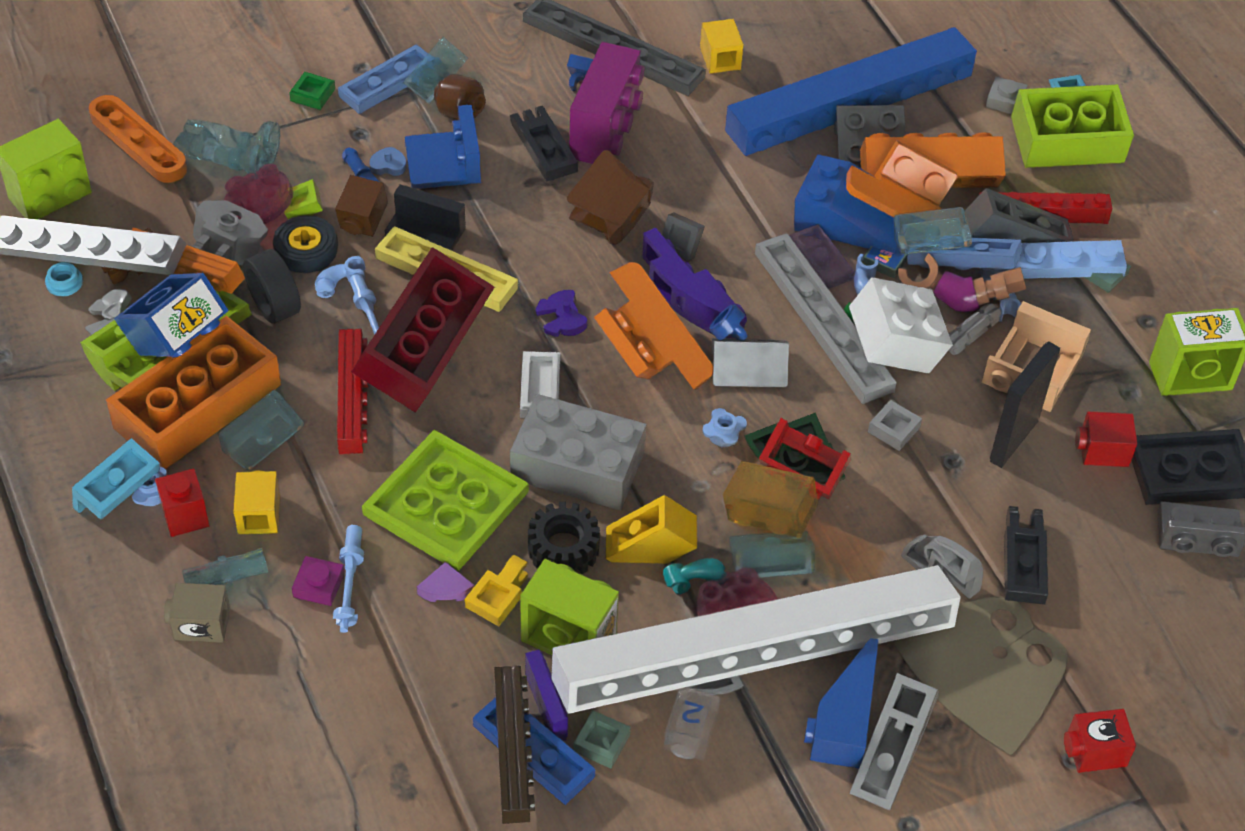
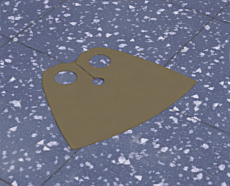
[892,596,1068,756]

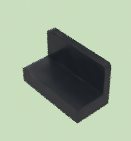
[384,184,466,251]

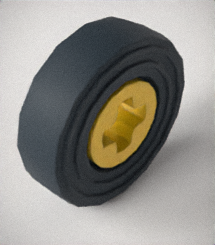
[273,215,338,273]

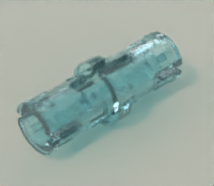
[182,548,268,588]

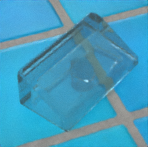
[893,207,972,255]
[219,390,304,471]
[729,530,815,580]

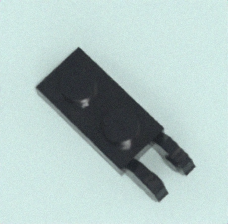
[1004,506,1048,605]

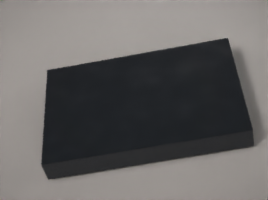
[990,341,1060,468]
[1131,429,1245,505]

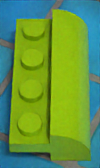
[80,290,252,391]

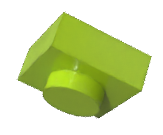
[281,179,323,220]

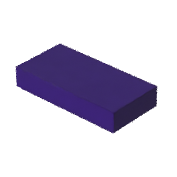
[525,649,568,741]

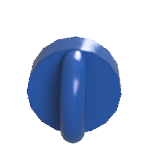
[709,304,748,341]

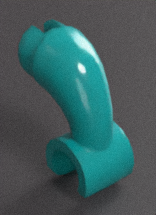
[663,558,728,595]

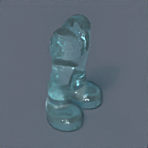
[173,119,280,178]

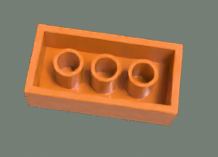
[106,315,281,470]

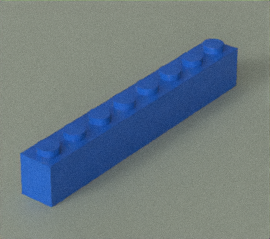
[725,27,977,156]

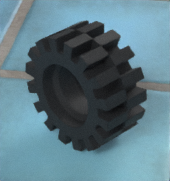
[528,501,600,574]

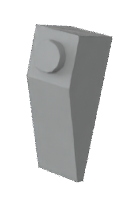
[849,673,939,810]

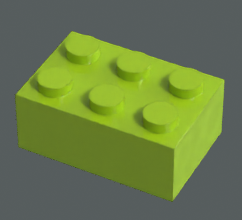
[1011,84,1134,168]

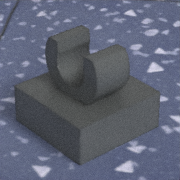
[662,212,705,261]

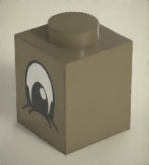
[164,583,230,643]

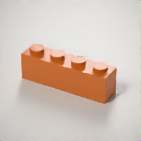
[860,132,1006,188]

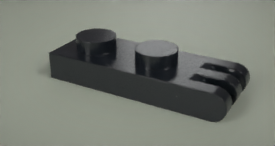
[510,106,578,182]

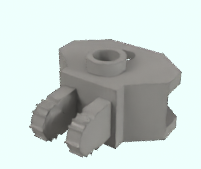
[192,200,268,265]

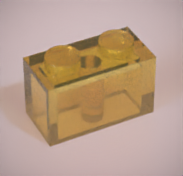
[723,461,818,538]

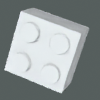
[849,277,953,373]

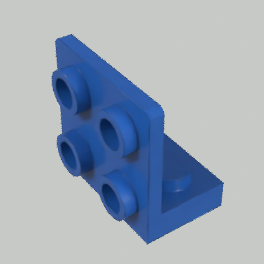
[405,105,481,189]

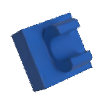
[567,54,593,91]

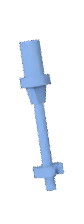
[349,274,379,335]
[333,525,364,633]

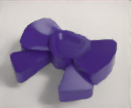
[535,290,588,337]

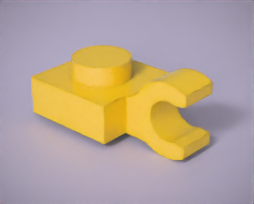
[464,555,528,627]

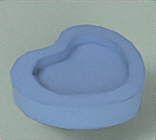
[370,147,407,176]

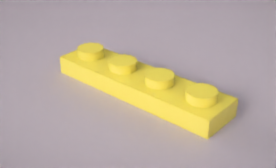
[375,226,518,312]

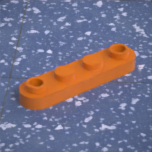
[89,95,187,183]

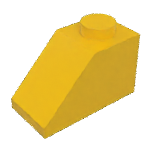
[606,495,697,564]

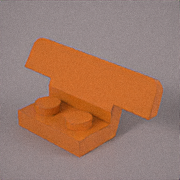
[846,140,966,237]
[594,262,713,390]

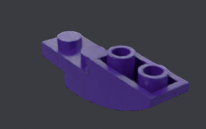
[642,228,747,339]

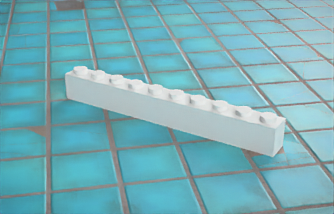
[552,565,960,714]

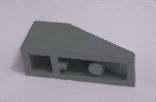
[960,188,1074,243]

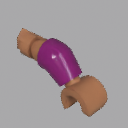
[898,253,1026,312]

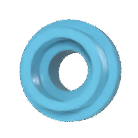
[45,262,83,296]

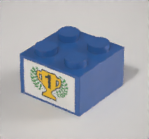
[114,273,229,358]

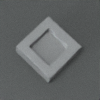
[985,76,1027,114]
[868,400,922,451]

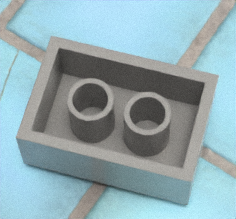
[510,394,646,511]

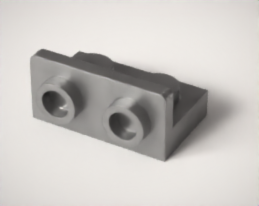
[1157,502,1245,557]

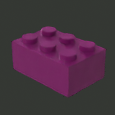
[569,42,645,164]

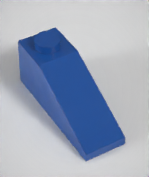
[804,638,879,769]

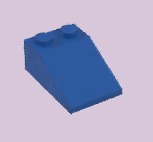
[794,154,908,253]

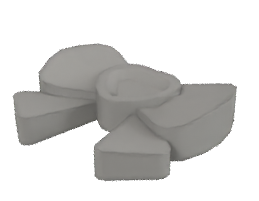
[85,289,132,335]

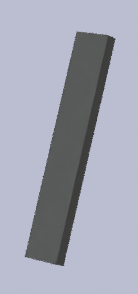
[523,0,706,96]

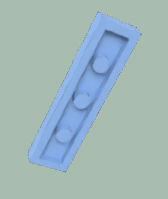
[980,240,1127,279]

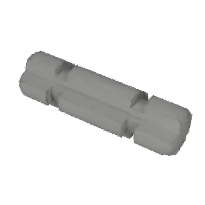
[949,303,1001,355]

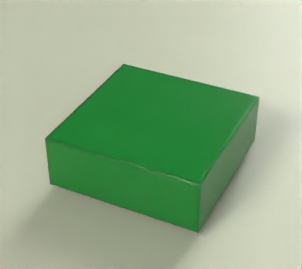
[289,71,335,110]

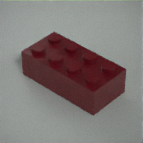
[351,247,495,413]

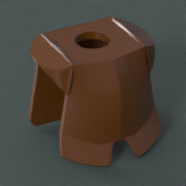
[567,150,654,245]

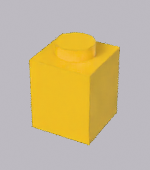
[700,19,744,74]
[233,470,280,534]

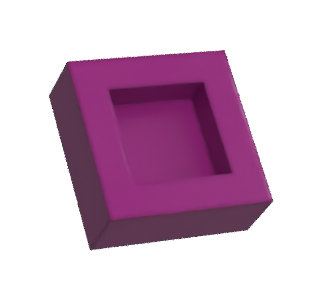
[291,556,345,606]

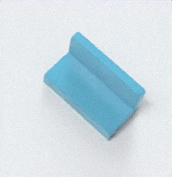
[72,438,160,520]

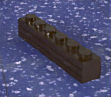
[494,666,535,824]

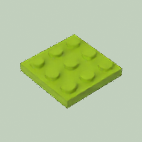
[362,429,529,572]

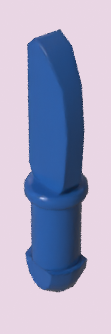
[342,147,379,182]

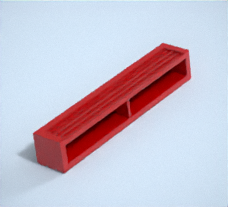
[979,192,1113,224]
[337,328,368,454]

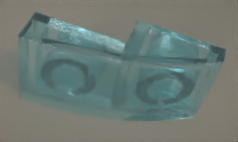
[403,37,468,104]

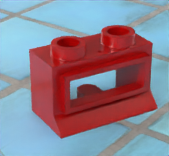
[759,418,851,501]

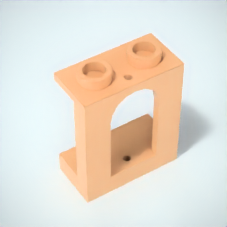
[982,301,1091,412]

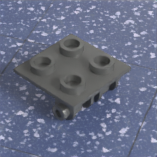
[834,105,906,168]

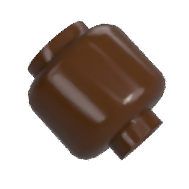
[434,74,486,120]

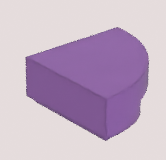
[417,562,474,602]

